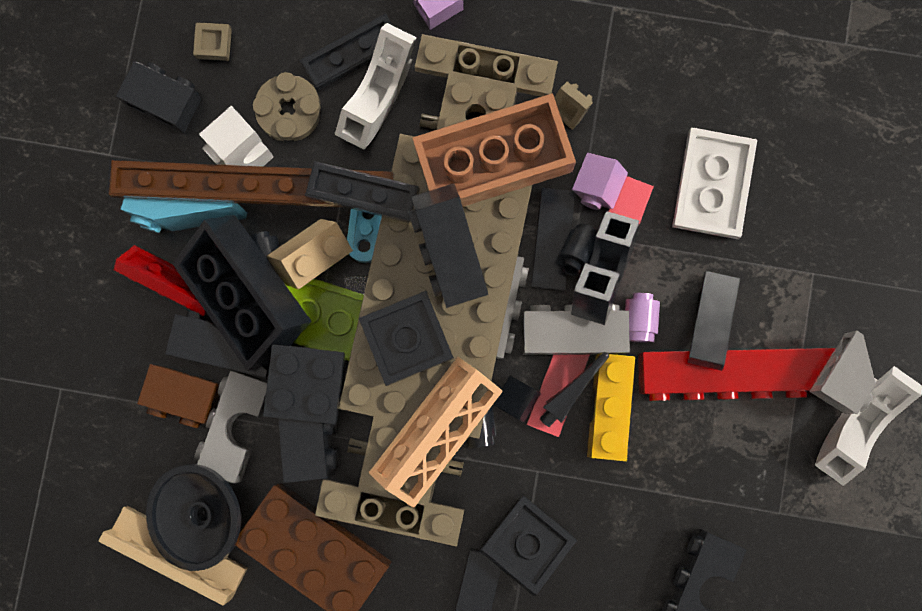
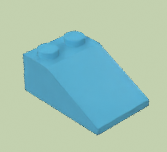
[120,198,247,233]

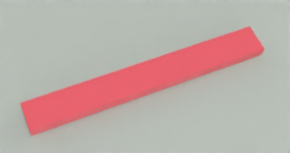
[526,176,654,437]

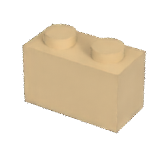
[266,219,353,289]

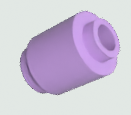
[625,293,660,343]

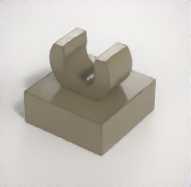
[554,82,593,130]

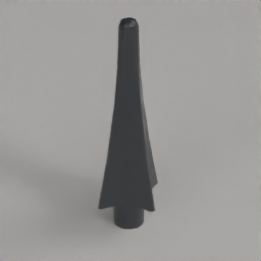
[540,352,609,427]

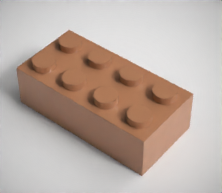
[412,93,576,207]

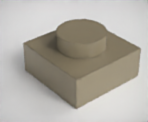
[193,23,232,61]

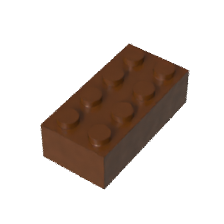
[235,483,392,611]

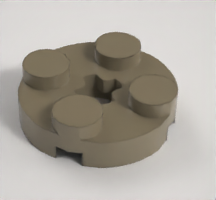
[253,72,321,141]

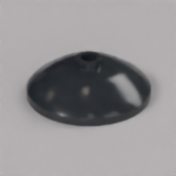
[146,464,241,571]

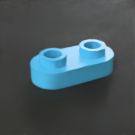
[347,209,381,263]

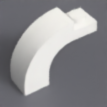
[335,23,416,149]
[815,366,922,486]

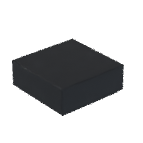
[493,375,541,423]

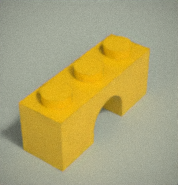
[587,353,635,461]

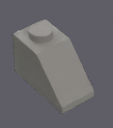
[809,331,876,414]

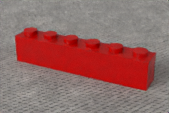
[638,348,836,401]

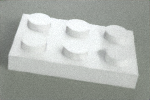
[672,128,757,239]

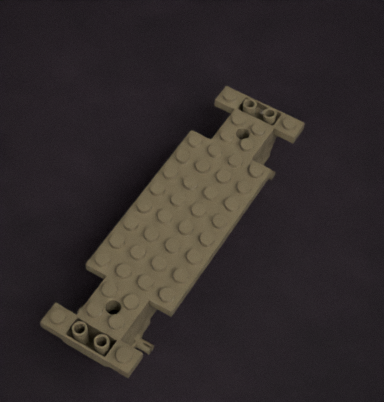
[315,34,558,546]

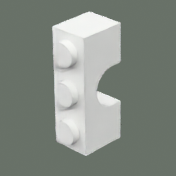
[199,106,273,166]

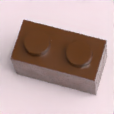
[137,364,220,428]

